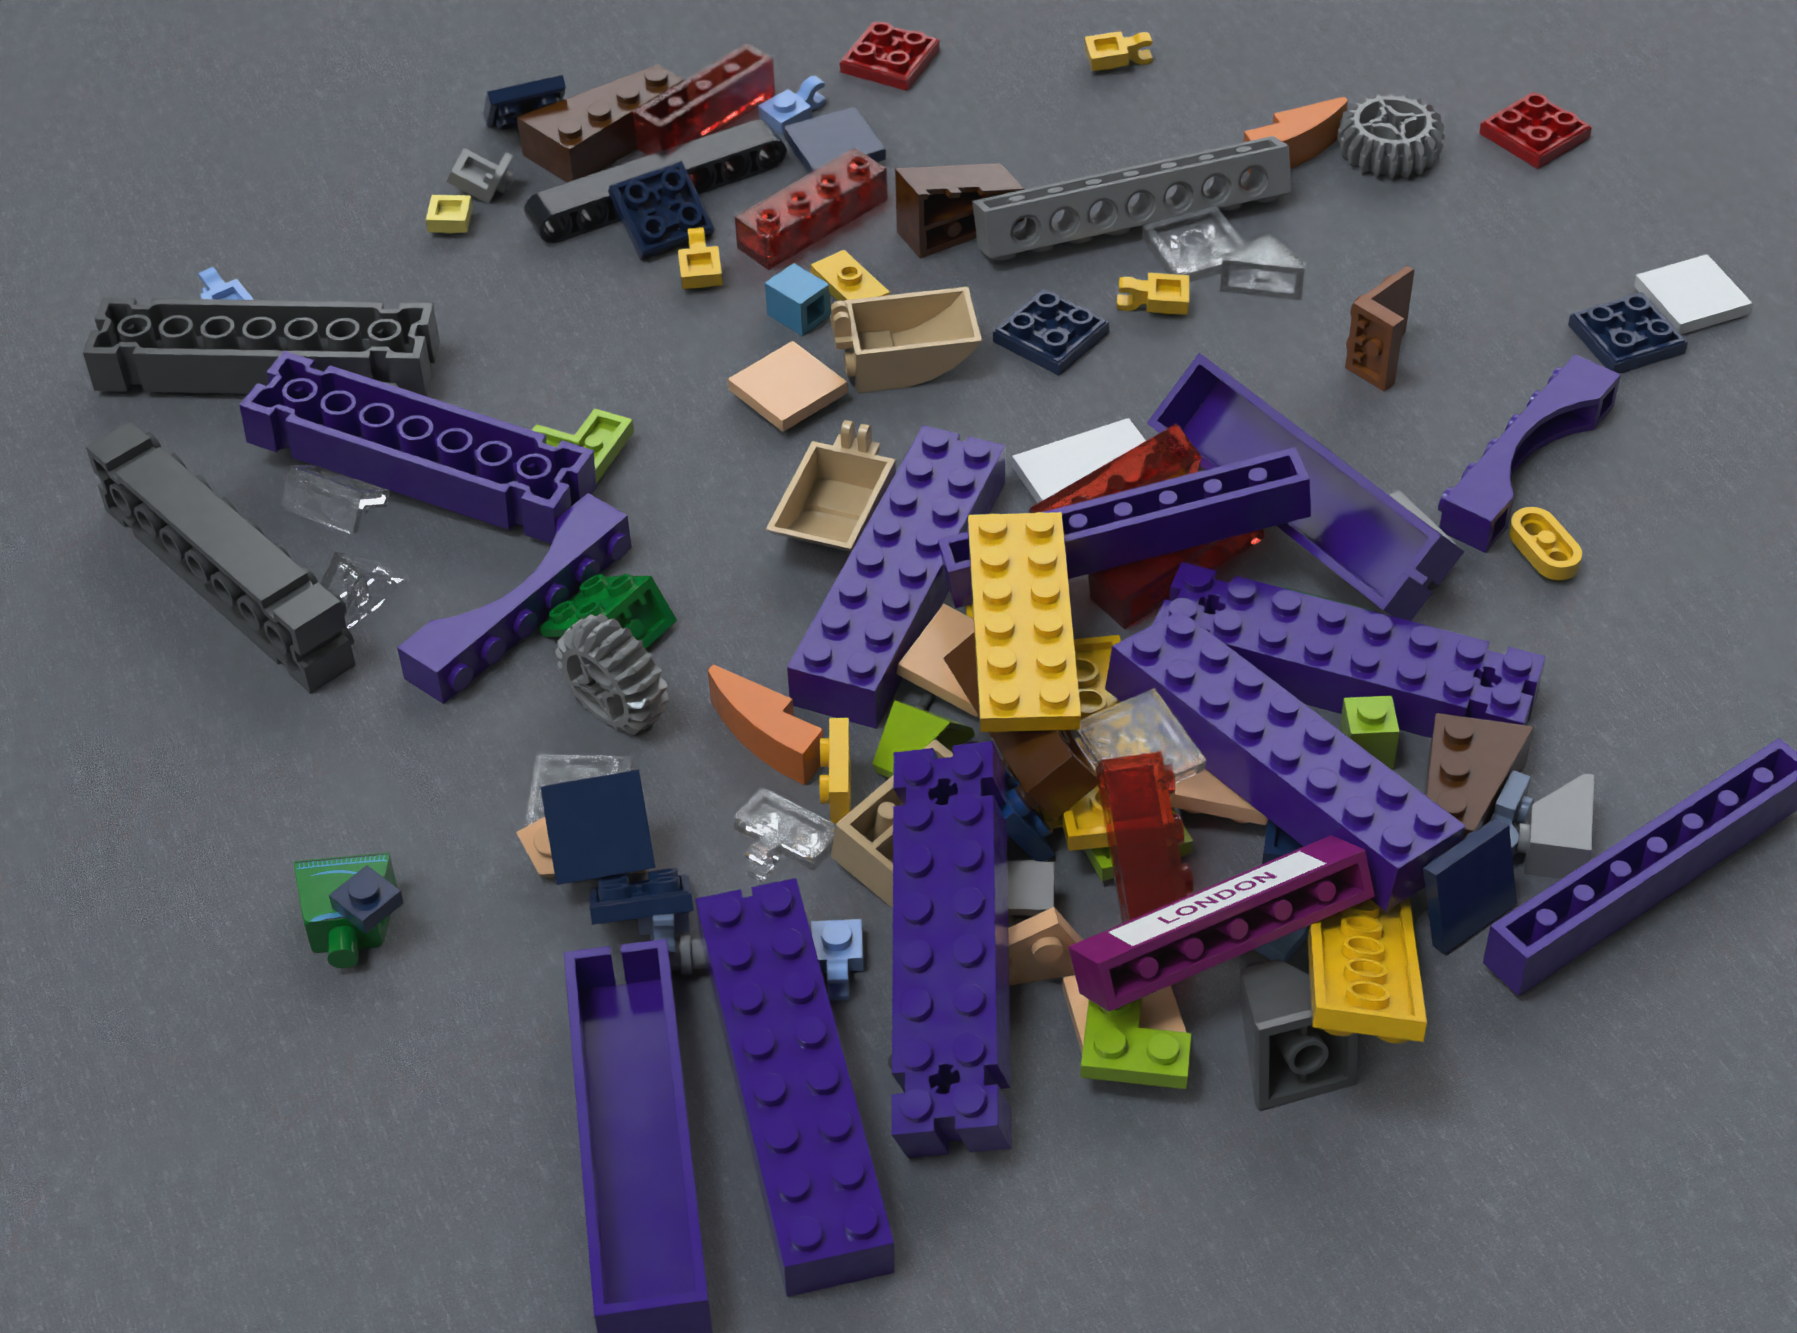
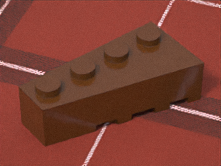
[517,64,687,183]
[943,633,1101,820]

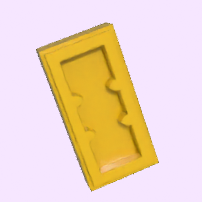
[810,250,890,301]

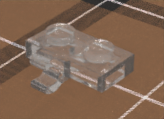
[733,787,835,883]

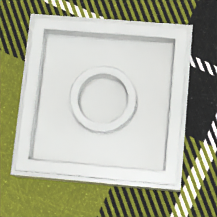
[1634,254,1753,335]

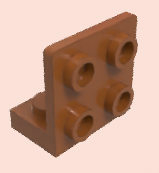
[1345,266,1415,391]

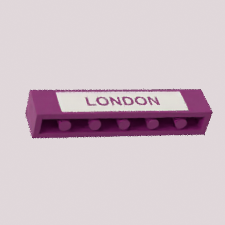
[1068,835,1375,1012]

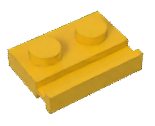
[819,718,851,838]

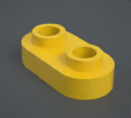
[1509,507,1582,580]

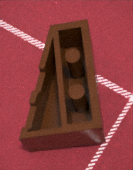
[895,163,1025,259]

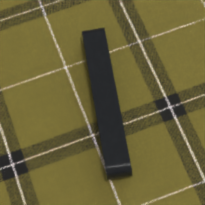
[524,119,787,243]

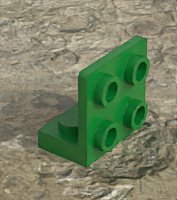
[539,574,677,649]

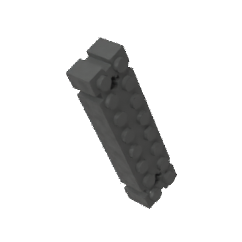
[83,298,440,396]
[86,421,355,694]

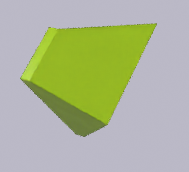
[872,700,975,778]

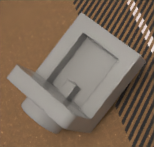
[446,148,514,204]

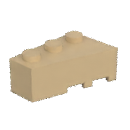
[831,739,953,908]

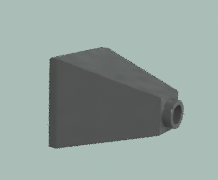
[1240,959,1358,1110]

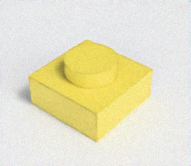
[426,195,473,234]

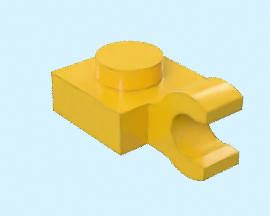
[1084,31,1153,71]
[678,227,723,289]
[1117,273,1189,315]

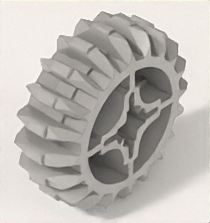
[1337,92,1445,179]
[555,614,669,736]

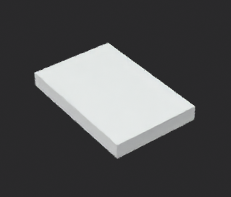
[1012,418,1169,512]

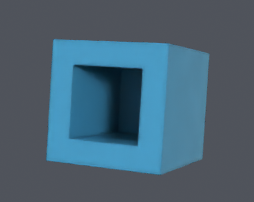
[765,263,831,336]

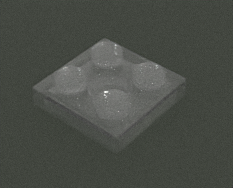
[1142,206,1251,283]

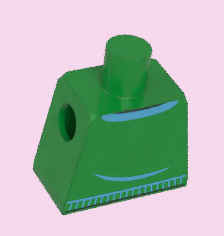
[294,852,397,968]

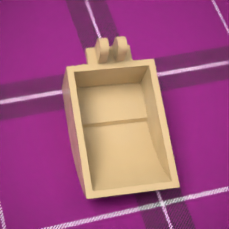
[830,286,982,393]
[766,420,896,552]

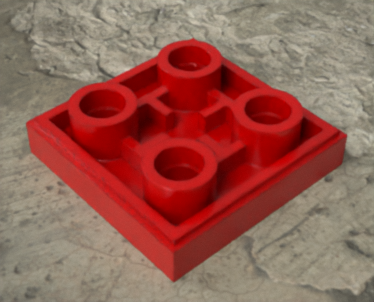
[840,22,940,91]
[1479,92,1592,169]

